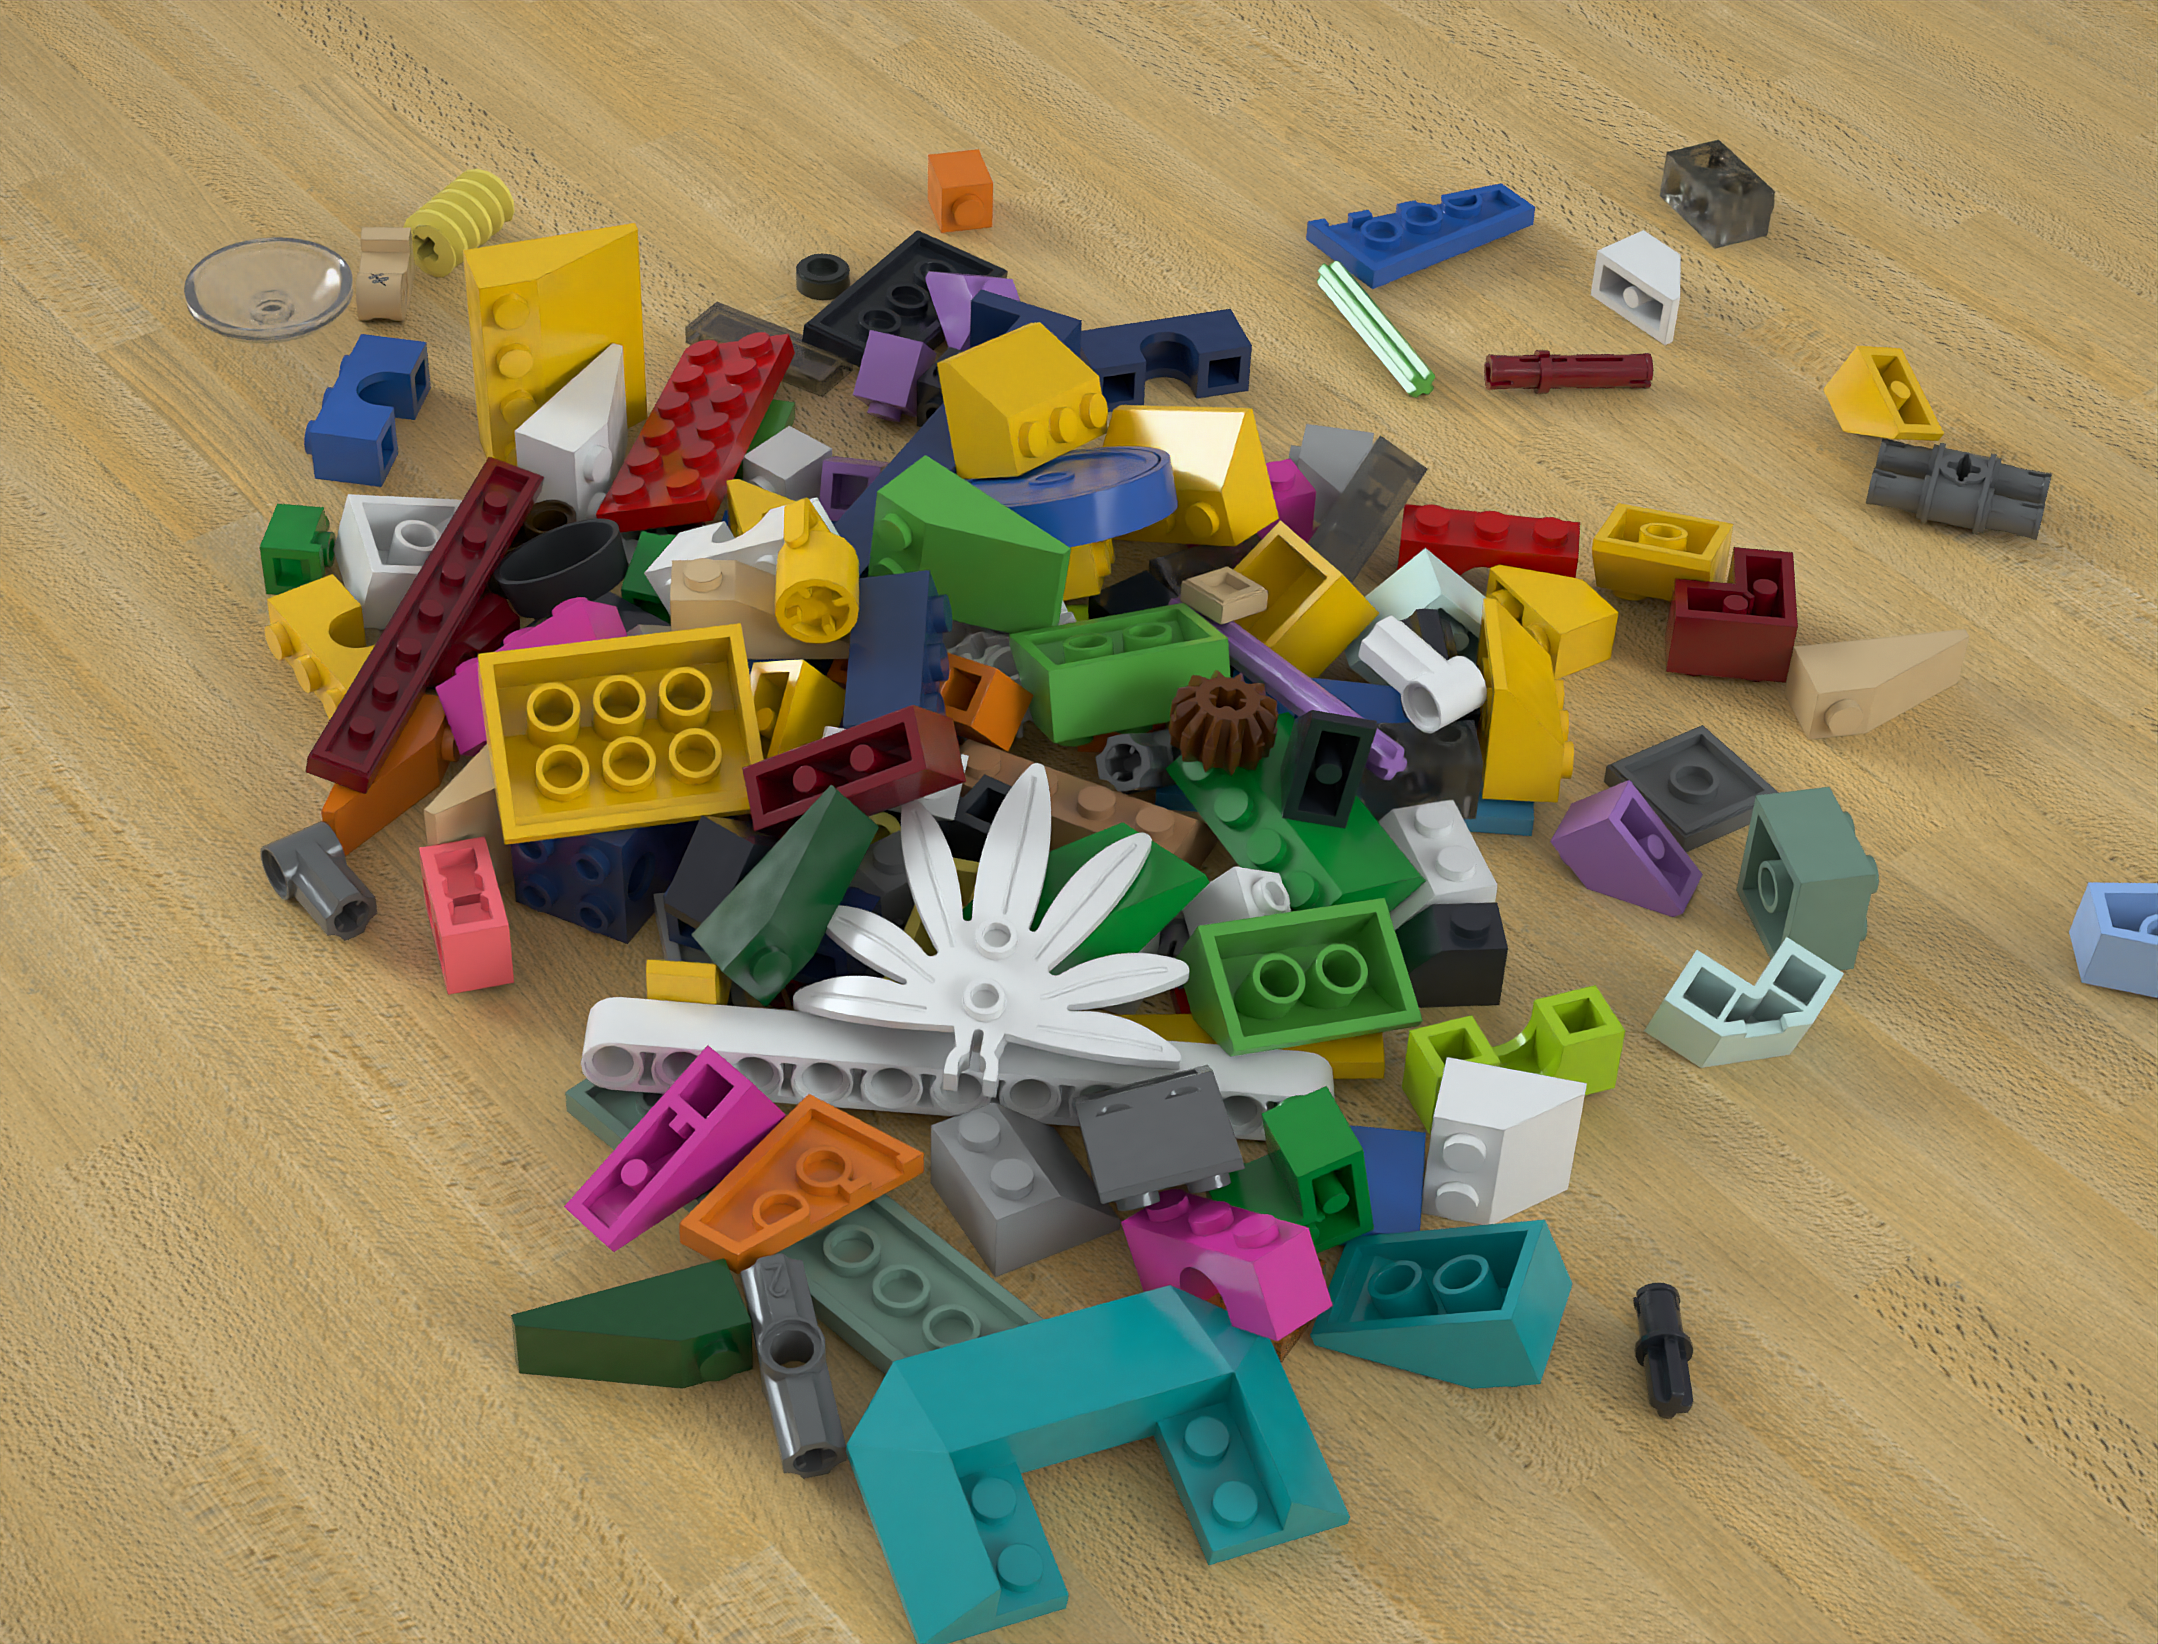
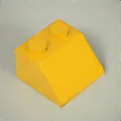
[1592,503,1734,603]

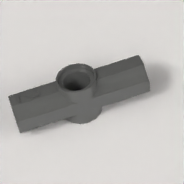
[741,1253,847,1479]

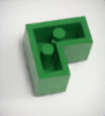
[1205,1086,1374,1254]

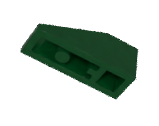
[692,784,879,1007]
[511,1258,753,1389]

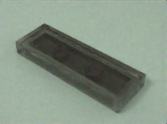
[685,302,853,397]

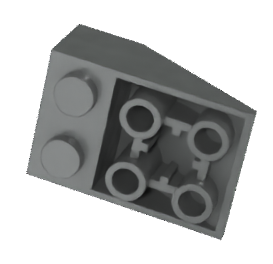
[1073,1065,1245,1211]

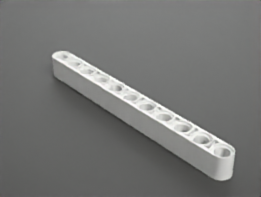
[581,997,1335,1141]

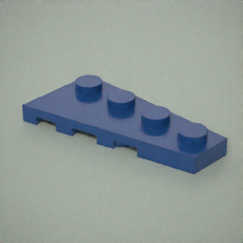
[1306,183,1535,289]

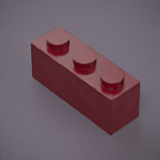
[742,705,966,838]

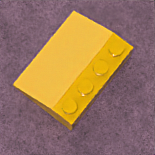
[463,223,648,466]
[478,623,764,845]

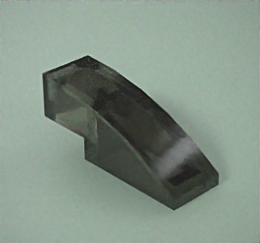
[1306,435,1428,583]

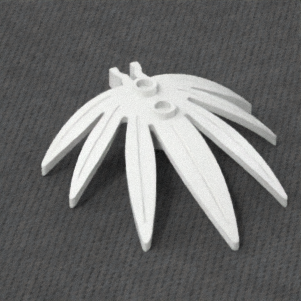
[793,763,1189,1098]

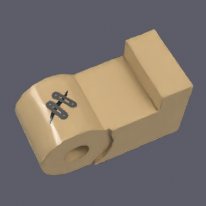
[356,227,415,321]

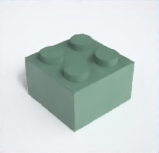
[1736,787,1879,971]

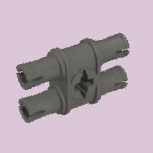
[1866,438,2052,540]

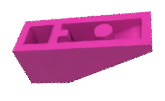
[564,1045,787,1252]

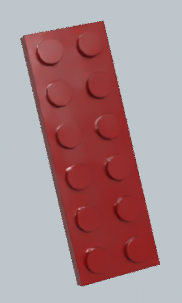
[596,332,795,533]

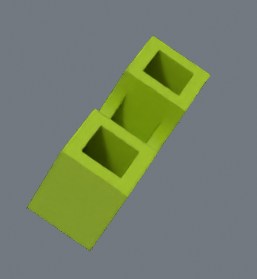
[1402,985,1625,1135]

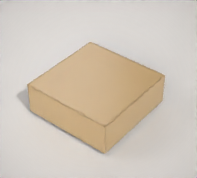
[1180,566,1268,625]

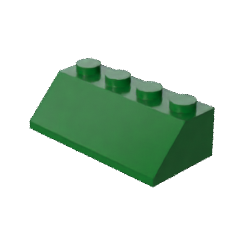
[1166,712,1426,913]

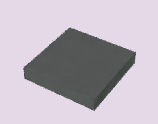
[1604,725,1779,852]

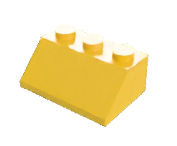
[937,322,1108,479]
[1102,405,1279,547]
[1475,598,1574,803]

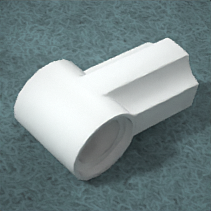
[1358,615,1487,733]

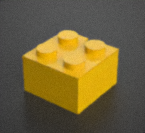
[1233,520,1379,678]

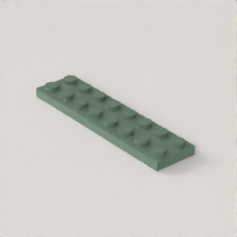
[565,1078,1044,1375]

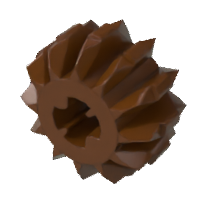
[1169,670,1278,777]

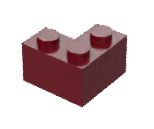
[1665,547,1798,683]

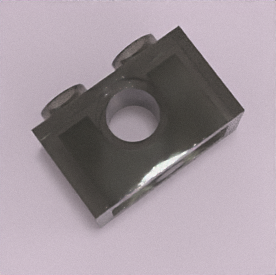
[1356,720,1484,821]

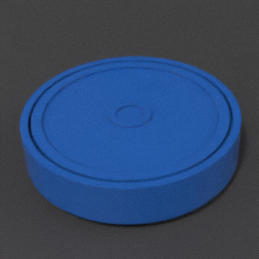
[964,446,1178,547]

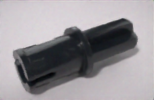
[1633,1283,1693,1419]

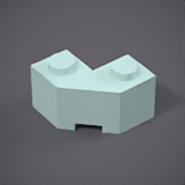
[1644,937,1844,1068]

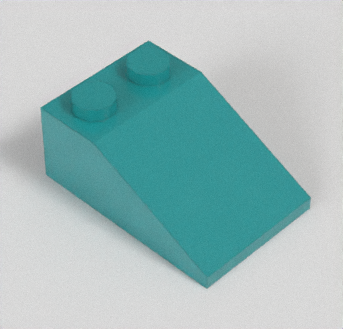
[1310,1219,1573,1389]

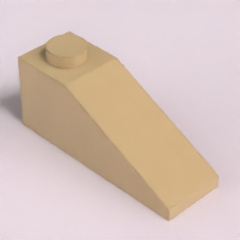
[670,558,851,659]
[1784,629,1969,740]

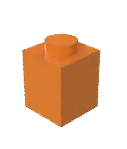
[928,149,993,233]

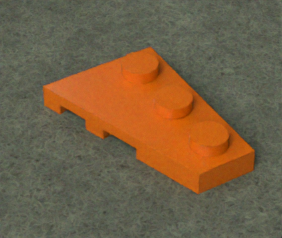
[679,1094,924,1274]

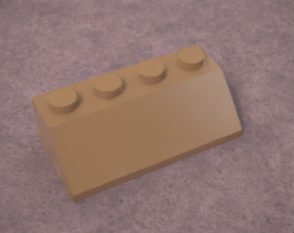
[959,739,1219,869]

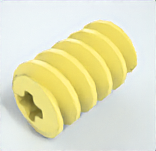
[403,169,515,277]

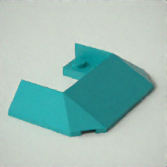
[846,1285,1350,1644]

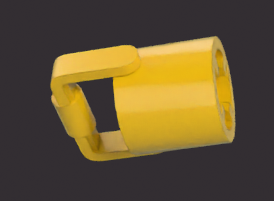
[775,497,859,644]

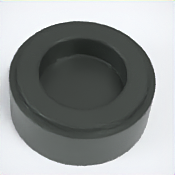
[796,253,850,300]

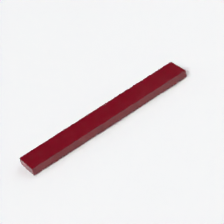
[305,457,544,794]

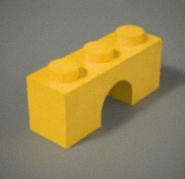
[265,574,375,719]

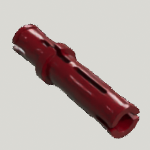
[1484,350,1654,394]

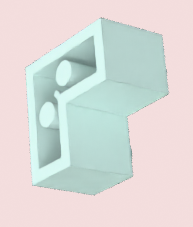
[1344,548,1486,686]

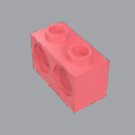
[419,836,514,995]

